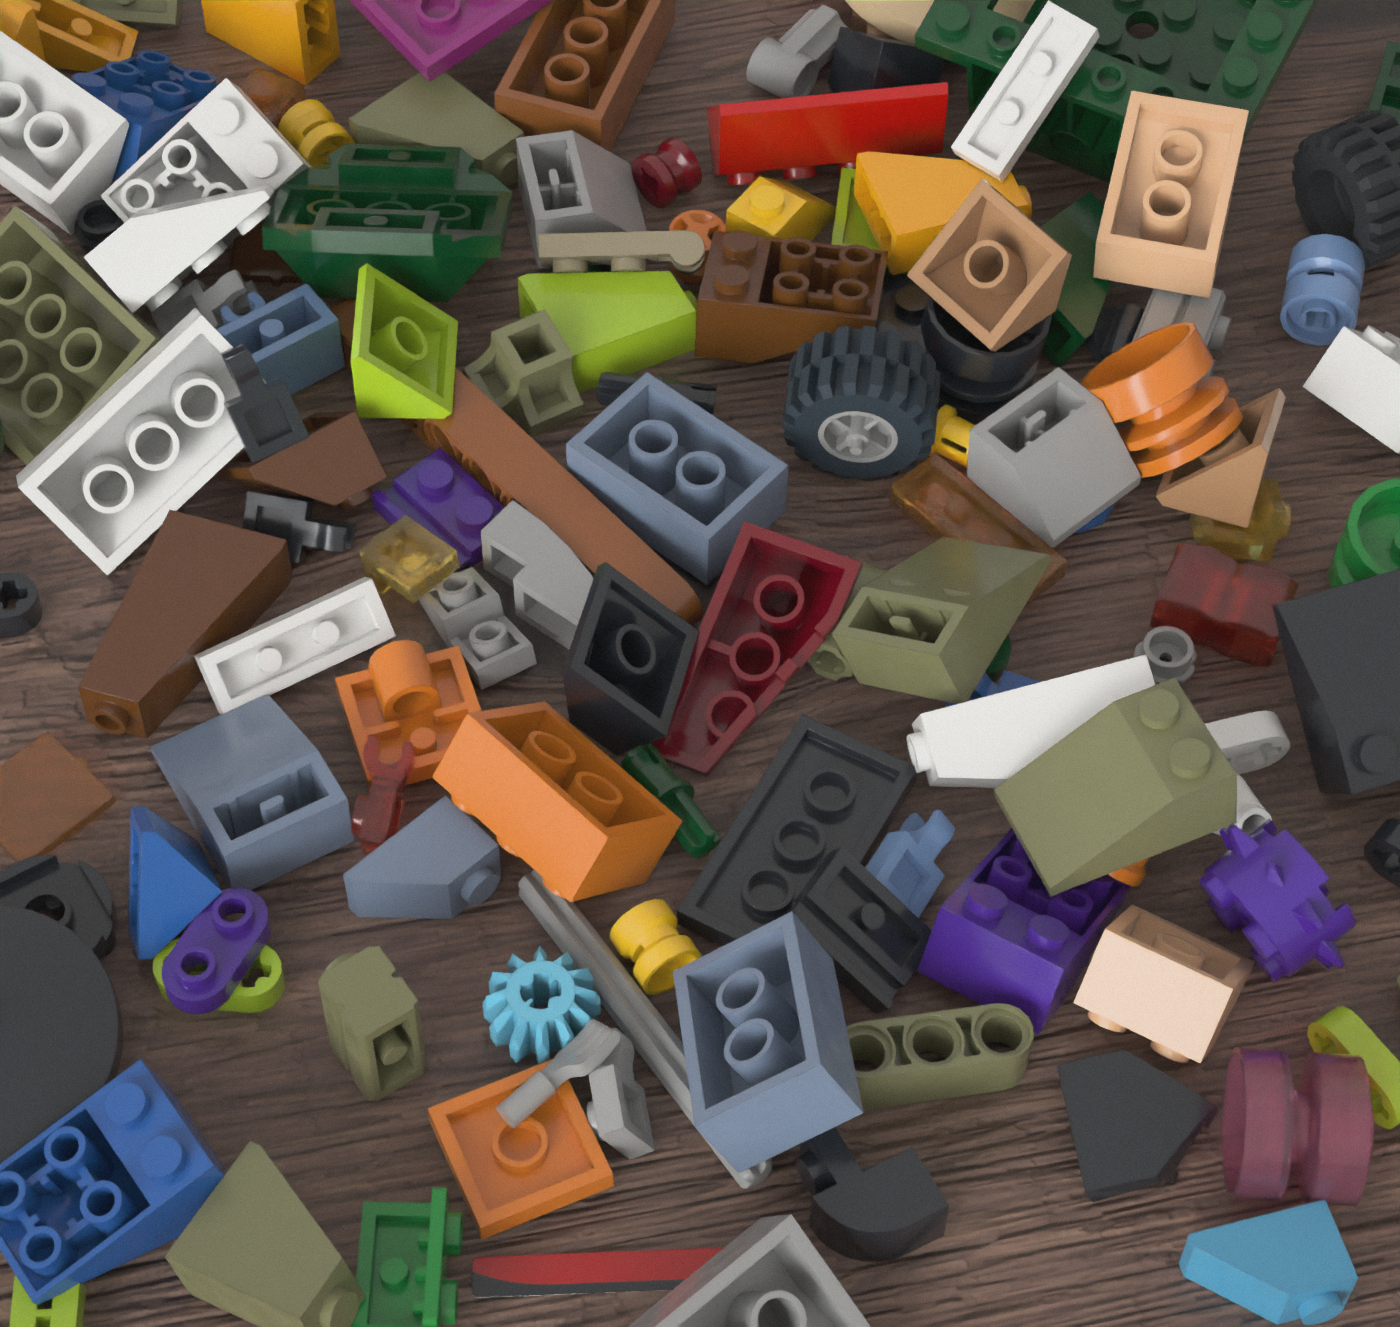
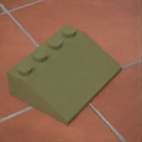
[0,206,164,465]

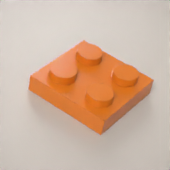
[427,1059,614,1240]

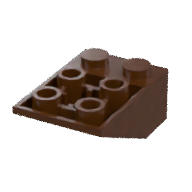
[695,231,888,363]

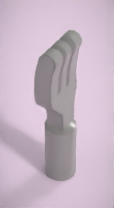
[496,1019,621,1128]

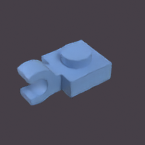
[866,810,955,918]

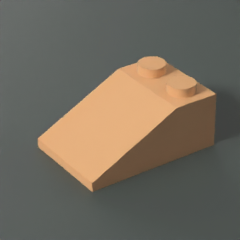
[1093,91,1249,298]

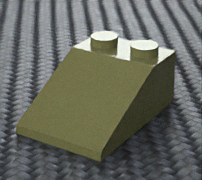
[994,678,1237,896]

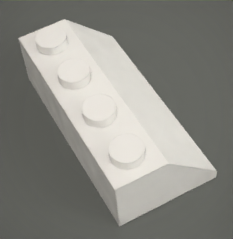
[0,31,129,235]
[16,308,267,576]

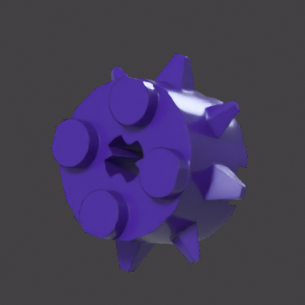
[1199,819,1356,982]

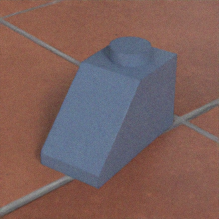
[343,795,502,919]

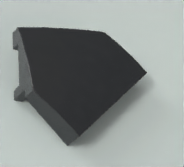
[1057,1050,1219,1202]

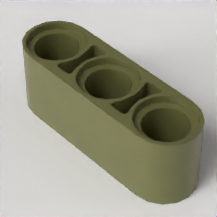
[846,1003,1034,1110]

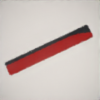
[472,1247,724,1298]

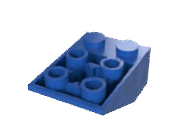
[70,50,220,182]
[0,1059,227,1305]

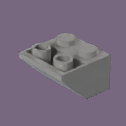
[516,130,647,269]
[967,367,1141,548]

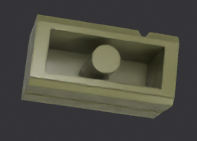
[318,946,427,1102]

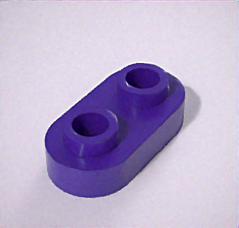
[162,887,271,1014]

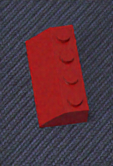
[706,82,949,186]

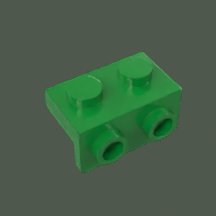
[352,1187,463,1327]

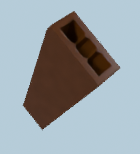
[78,510,293,739]

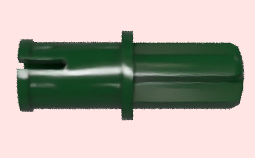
[621,743,720,859]

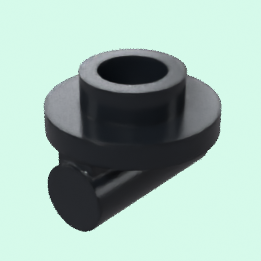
[1086,303,1144,363]

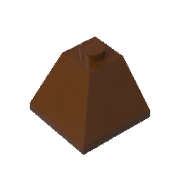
[216,411,387,510]

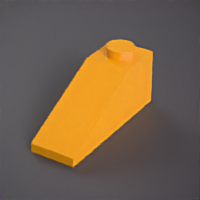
[21,0,138,72]

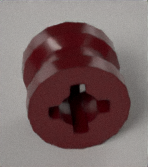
[631,137,702,208]

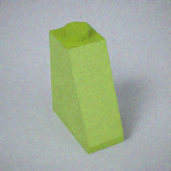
[518,271,697,393]

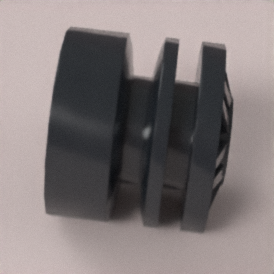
[917,295,1052,422]

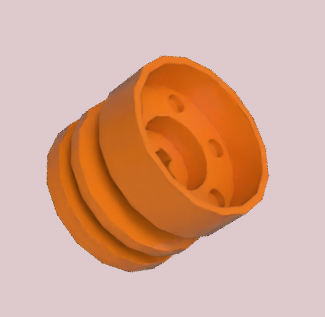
[1081,322,1243,478]

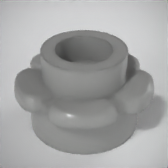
[1134,626,1197,684]

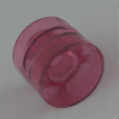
[1222,1047,1374,1207]

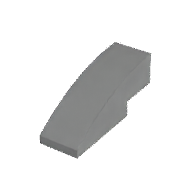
[481,500,593,649]

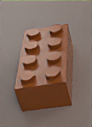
[494,0,675,152]

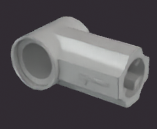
[746,4,848,98]

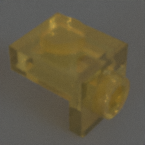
[1189,478,1291,562]

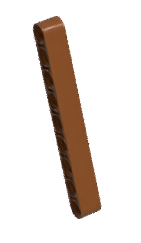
[329,299,703,626]

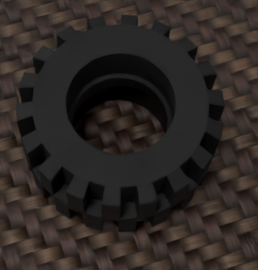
[1292,110,1400,269]

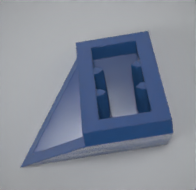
[128,806,222,960]

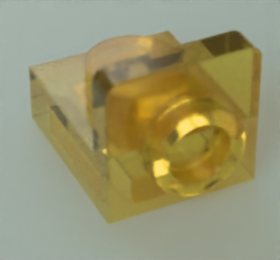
[359,515,460,603]

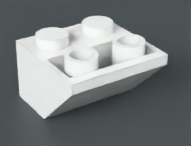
[1302,325,1400,454]

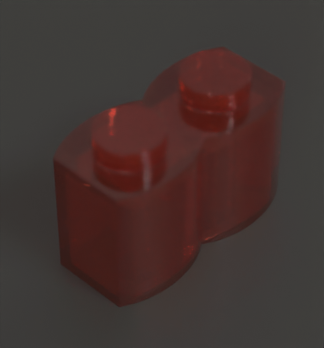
[1150,544,1299,667]

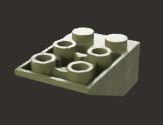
[832,537,1052,704]

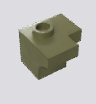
[463,309,584,437]

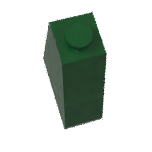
[1040,191,1111,368]

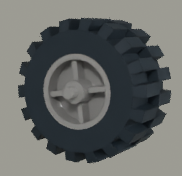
[782,326,941,481]

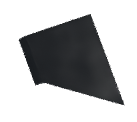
[828,26,945,93]

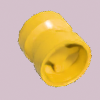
[278,99,355,167]
[610,899,702,995]

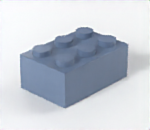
[566,372,788,585]
[673,911,863,1173]

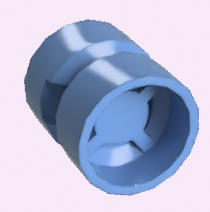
[1280,234,1366,346]

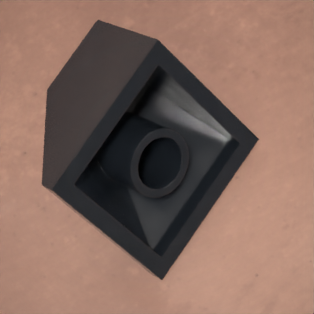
[562,562,699,756]

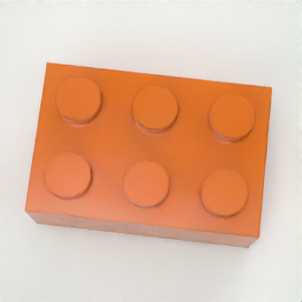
[432,701,682,902]

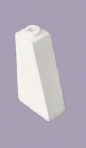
[907,654,1155,788]

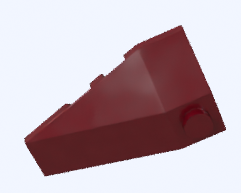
[651,521,863,776]

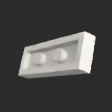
[951,0,1100,183]
[194,577,396,714]

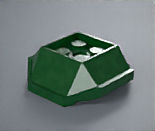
[262,144,512,302]

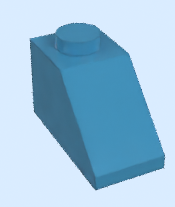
[1179,1199,1358,1325]

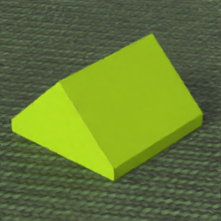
[351,263,458,419]

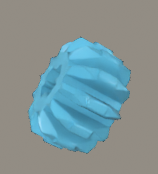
[483,946,601,1064]

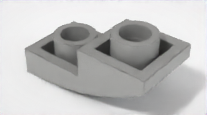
[417,567,537,690]

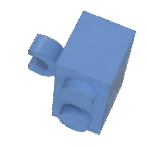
[216,283,345,395]

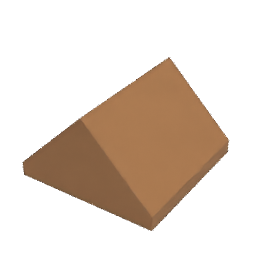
[907,179,1072,351]
[1156,388,1286,528]

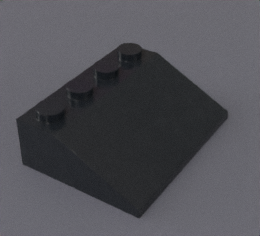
[1272,569,1400,795]

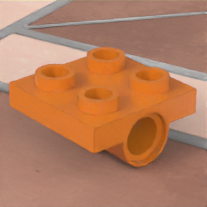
[335,640,482,795]

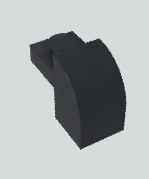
[795,1127,949,1262]

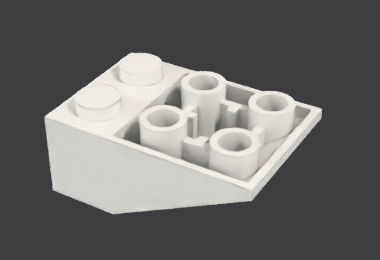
[100,78,311,280]
[84,184,275,313]

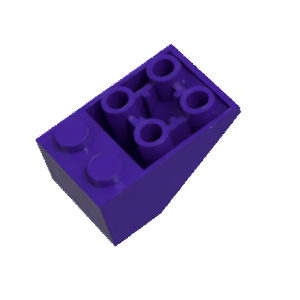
[917,828,1132,1034]

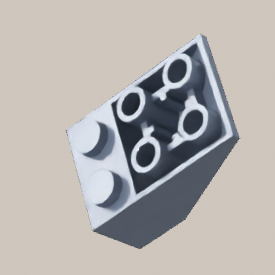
[150,694,354,890]

